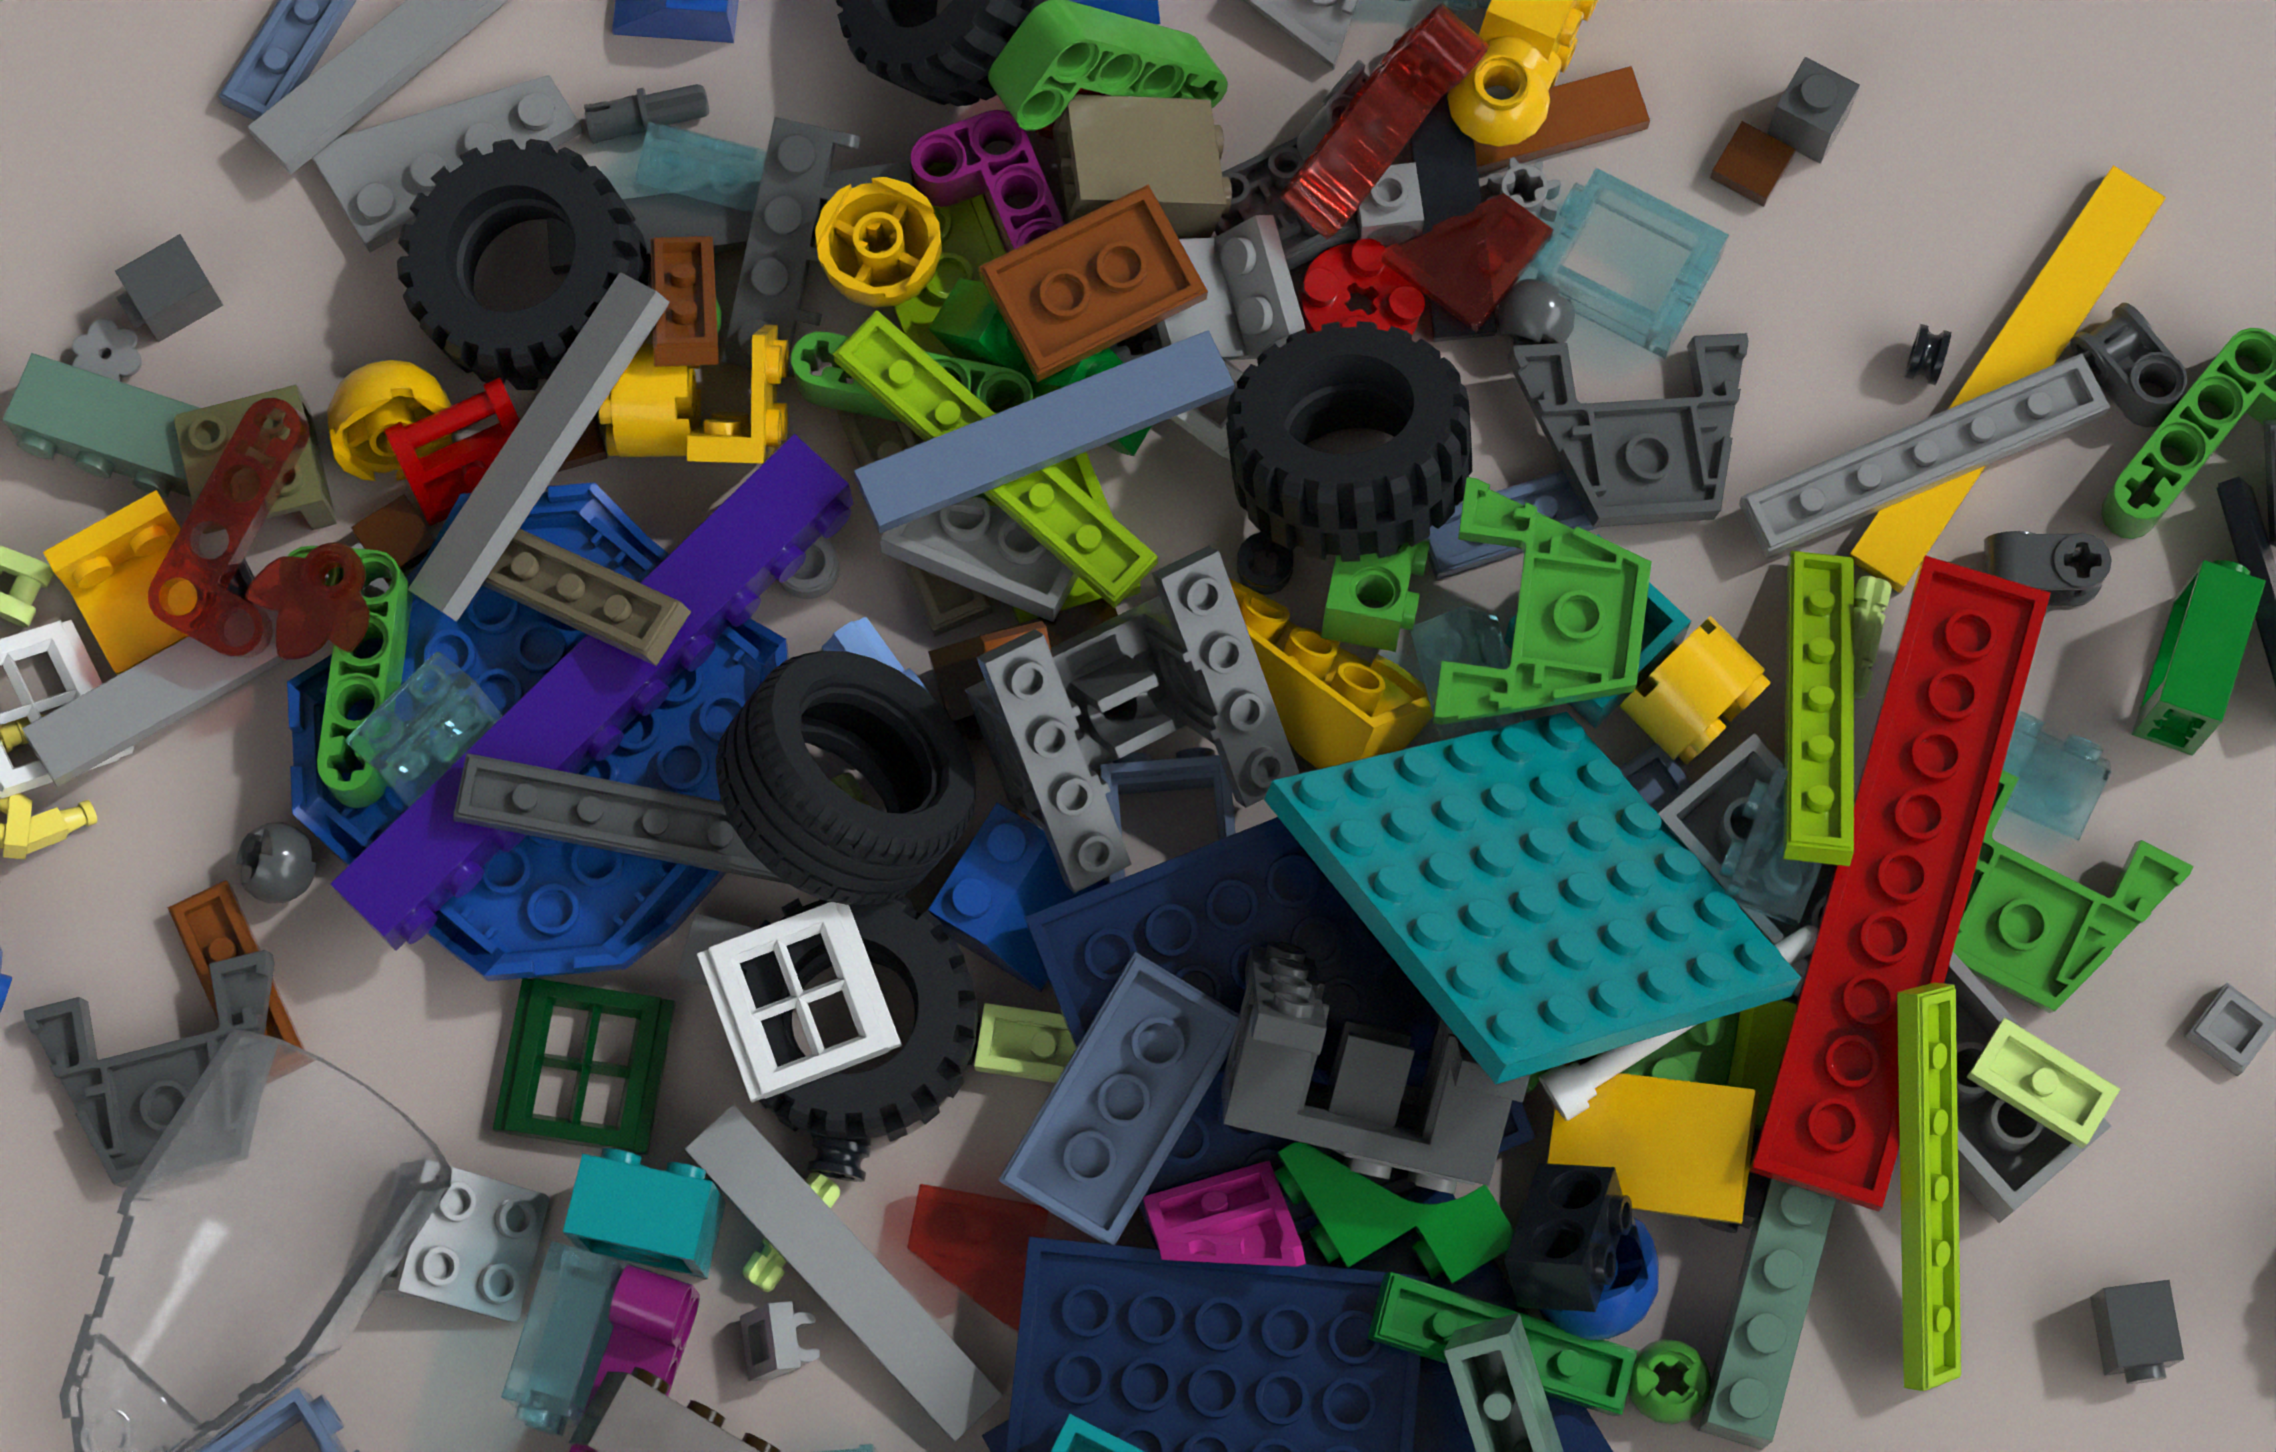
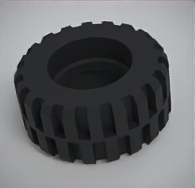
[836,0,1048,107]
[397,139,649,390]
[1226,321,1473,562]
[729,897,979,1146]

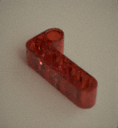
[1279,3,1490,240]
[148,398,310,658]

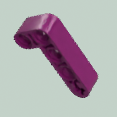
[910,109,1065,252]
[569,1264,700,1452]

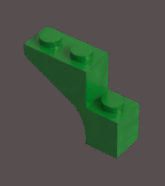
[928,278,1152,456]
[1274,1142,1514,1285]

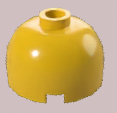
[815,177,942,308]
[327,360,453,481]

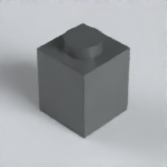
[1767,57,1860,164]
[115,234,223,342]
[2090,1280,2184,1384]

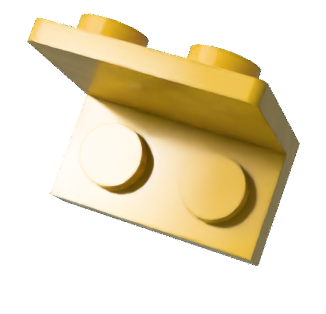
[687,325,789,463]
[43,490,229,675]

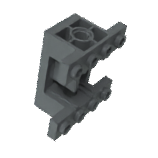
[965,546,1300,893]
[1221,941,1530,1186]

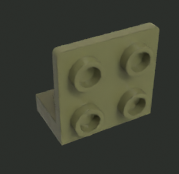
[174,384,337,534]

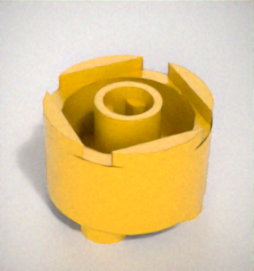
[599,331,701,457]
[1619,615,1771,765]

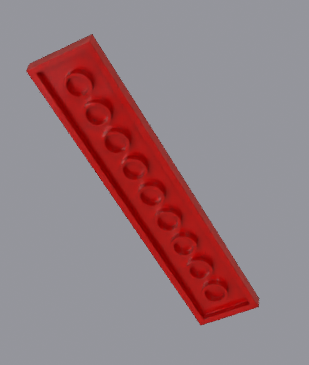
[1749,555,2051,1212]

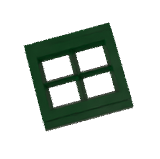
[493,978,676,1155]

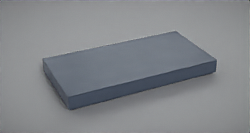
[998,952,1239,1245]

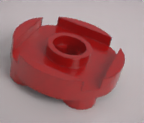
[1298,238,1425,336]

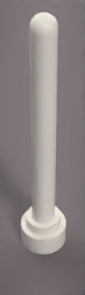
[1539,925,1818,1121]

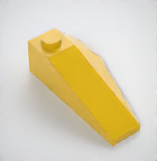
[1229,578,1437,770]

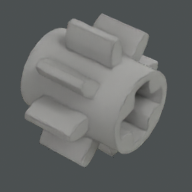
[1484,157,1561,238]

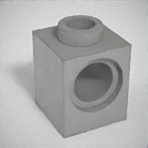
[1351,162,1424,251]

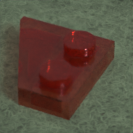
[1381,193,1554,332]
[907,1184,1050,1334]

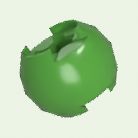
[1628,1339,1711,1424]

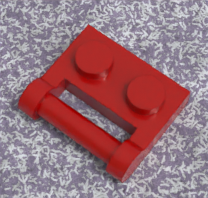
[384,377,520,526]

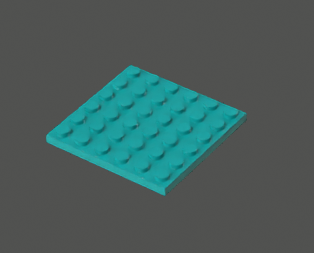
[1264,711,1801,1085]

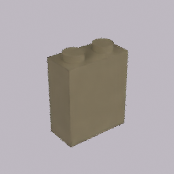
[1052,94,1232,238]

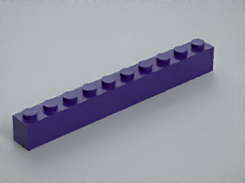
[330,433,854,951]

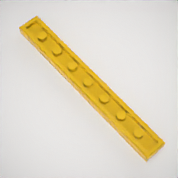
[1849,165,2166,594]

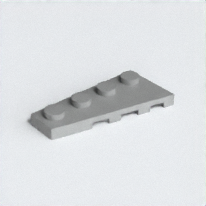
[312,75,583,253]

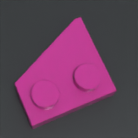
[1143,1160,1306,1267]

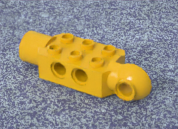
[1447,0,1598,147]

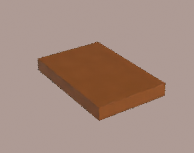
[979,184,1208,382]

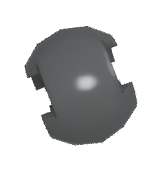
[1497,279,1575,346]
[236,822,316,904]

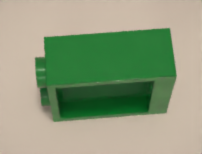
[2131,560,2266,756]

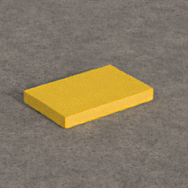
[1547,1066,1759,1224]

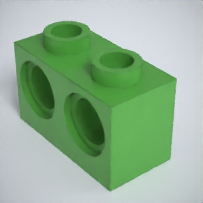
[1321,538,1431,652]

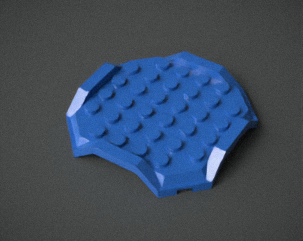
[287,482,789,981]

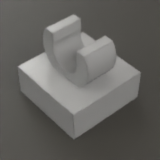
[740,1301,820,1381]

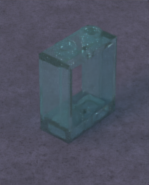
[1530,168,1729,359]
[501,1241,624,1437]

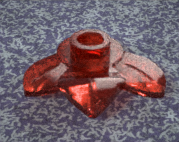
[245,542,370,660]

